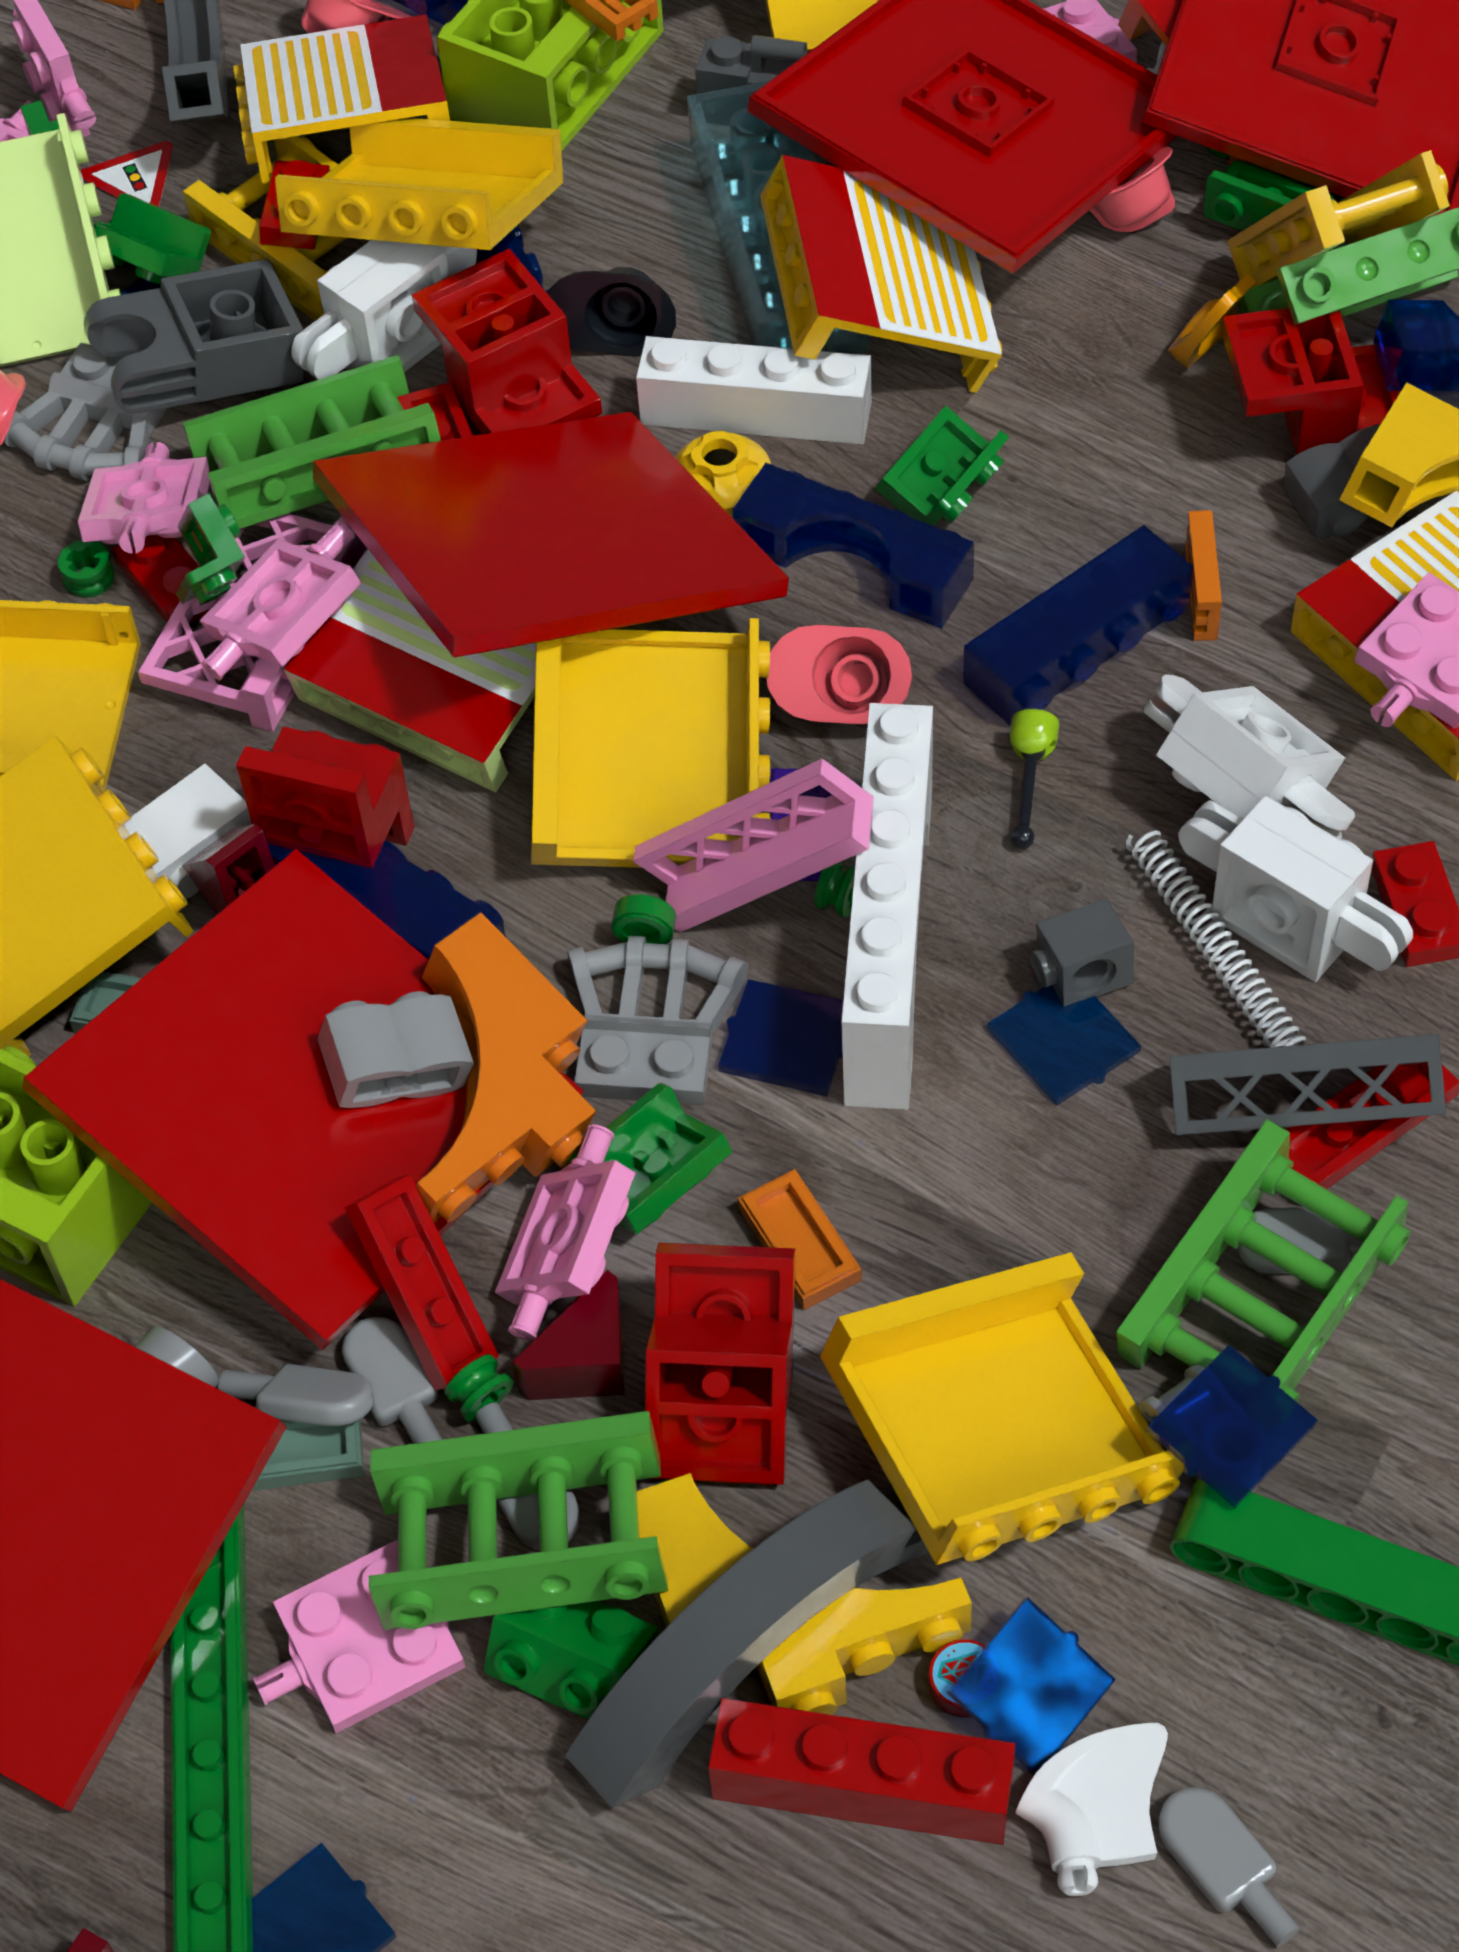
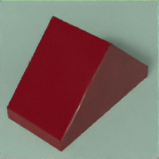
[182,823,275,915]
[512,1270,625,1401]

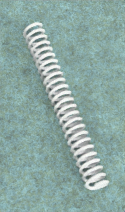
[1126,830,1306,1077]

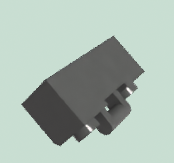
[695,35,808,130]

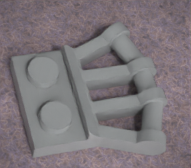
[3,342,167,481]
[567,936,749,1105]

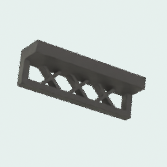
[1169,1034,1446,1135]

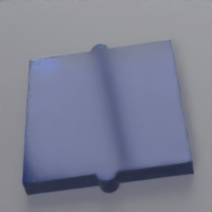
[718,979,844,1097]
[987,986,1141,1106]
[1146,1345,1318,1508]
[946,1597,1116,1775]
[252,1843,397,1952]

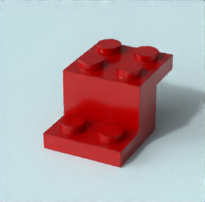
[411,249,602,434]
[1221,308,1401,455]
[236,726,415,868]
[645,1242,795,1485]

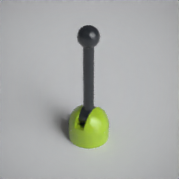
[1009,709,1060,850]

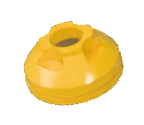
[675,431,774,521]

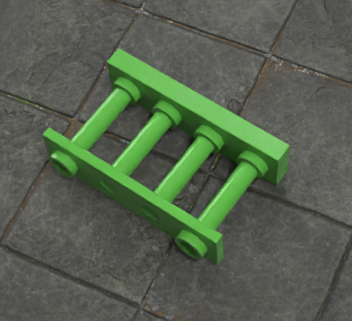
[1237,207,1459,325]
[183,355,441,529]
[1116,1119,1411,1434]
[369,1411,668,1630]

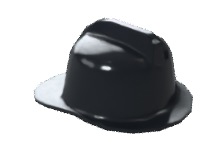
[547,267,676,357]

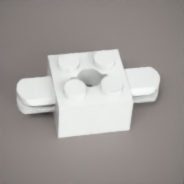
[291,240,477,380]
[1144,674,1355,839]
[1178,795,1413,983]

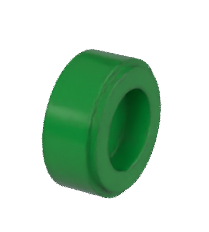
[611,894,677,944]

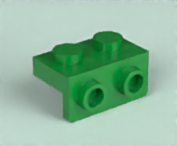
[1203,160,1333,231]
[93,193,211,284]
[874,405,1009,534]
[176,493,245,606]
[568,1083,732,1235]
[484,1601,658,1720]

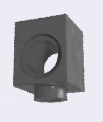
[1030,898,1134,1008]

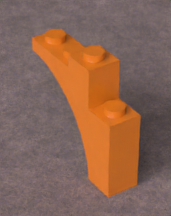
[416,912,596,1223]

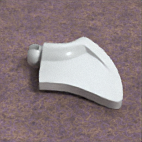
[1016,1723,1168,1896]

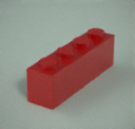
[708,1698,1016,1845]

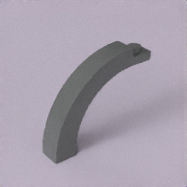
[162,0,229,125]
[565,1479,929,1808]

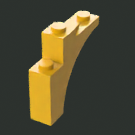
[1339,383,1459,527]
[637,1473,972,1715]

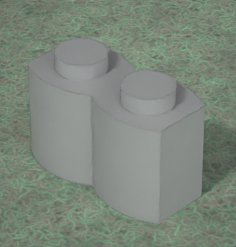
[317,991,474,1108]

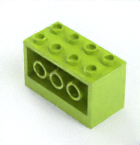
[436,0,664,152]
[0,1046,152,1307]

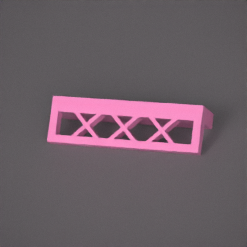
[633,758,874,933]

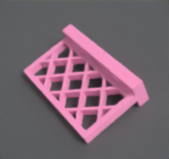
[138,513,368,732]

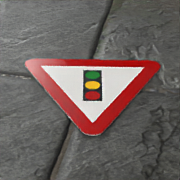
[81,141,173,207]

